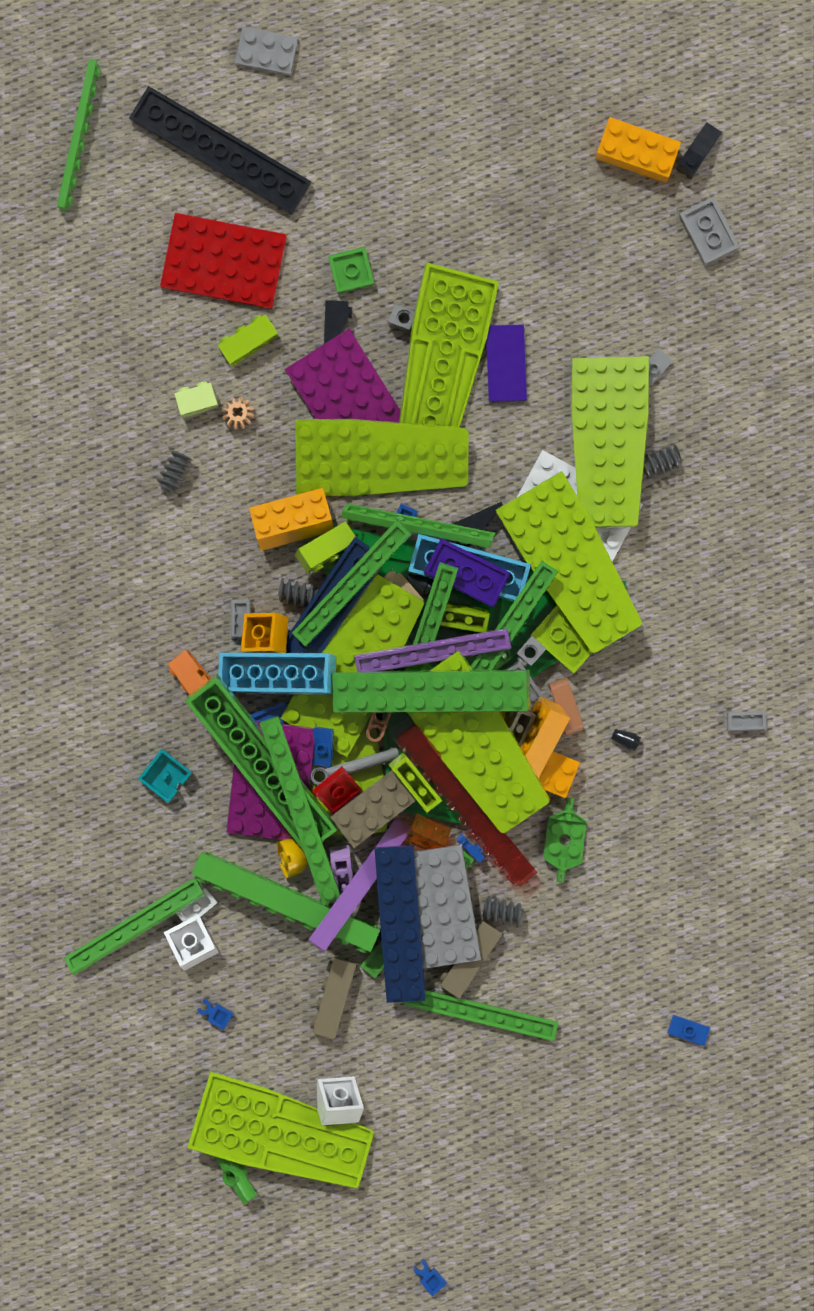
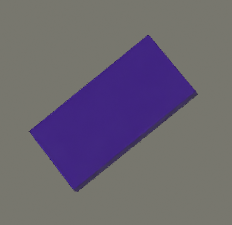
[486,324,527,402]
[424,538,510,608]

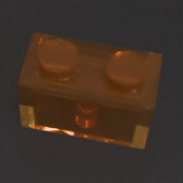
[404,813,451,850]

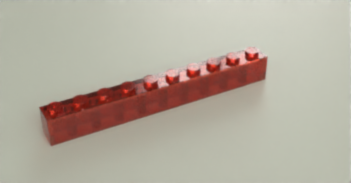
[396,723,538,887]

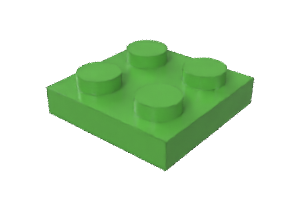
[328,247,374,294]

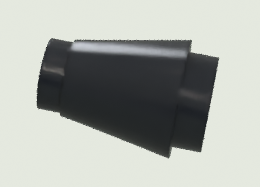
[406,573,434,596]
[611,729,641,751]

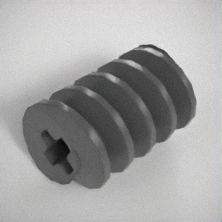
[643,445,681,478]
[156,451,194,494]
[278,578,320,608]
[481,896,523,928]

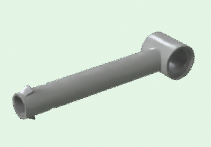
[311,747,399,785]

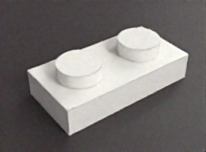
[176,888,218,922]

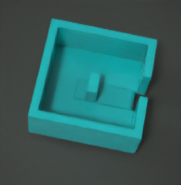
[138,749,193,803]

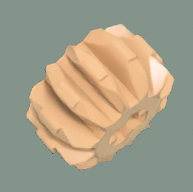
[222,397,254,430]

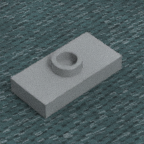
[649,349,673,387]
[231,599,251,638]
[727,711,767,731]

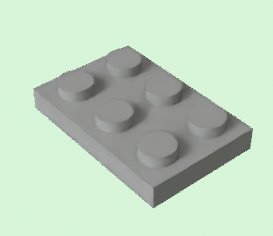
[235,26,298,76]
[679,197,739,266]

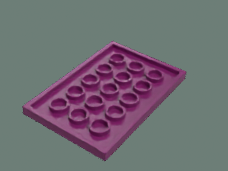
[284,329,401,423]
[226,720,315,840]

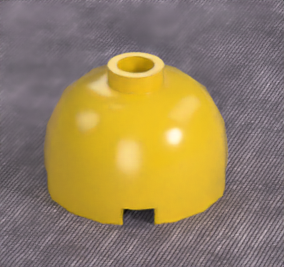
[276,839,307,878]

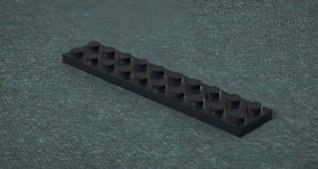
[129,86,312,215]

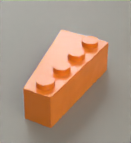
[168,650,211,694]

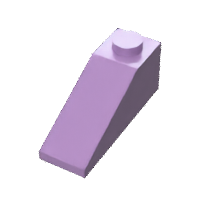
[330,845,353,895]

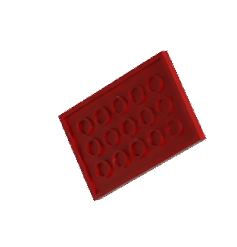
[160,213,287,309]

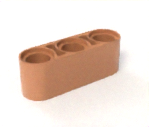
[548,677,584,736]
[366,712,392,742]

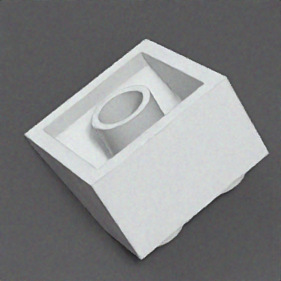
[164,915,219,971]
[317,1076,364,1125]

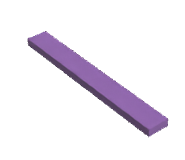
[355,628,511,672]
[308,818,412,953]

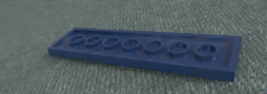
[286,537,383,653]
[374,845,426,1003]

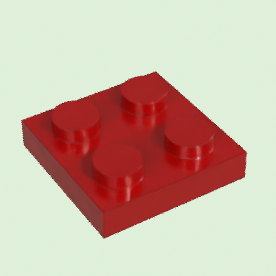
[312,766,363,815]

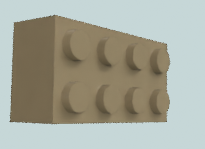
[331,770,416,848]

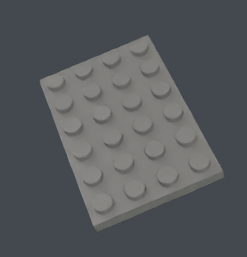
[414,844,481,968]

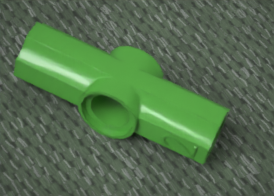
[215,1157,257,1204]

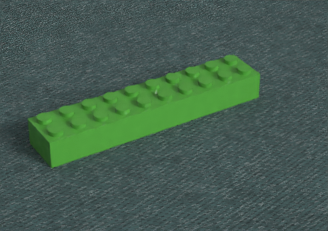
[332,670,531,712]
[185,674,337,851]
[192,851,380,953]

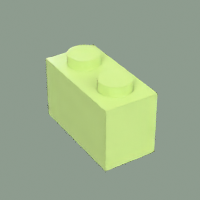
[174,381,219,418]

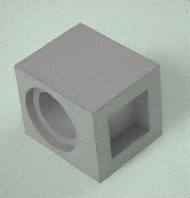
[388,304,415,333]
[516,636,546,667]

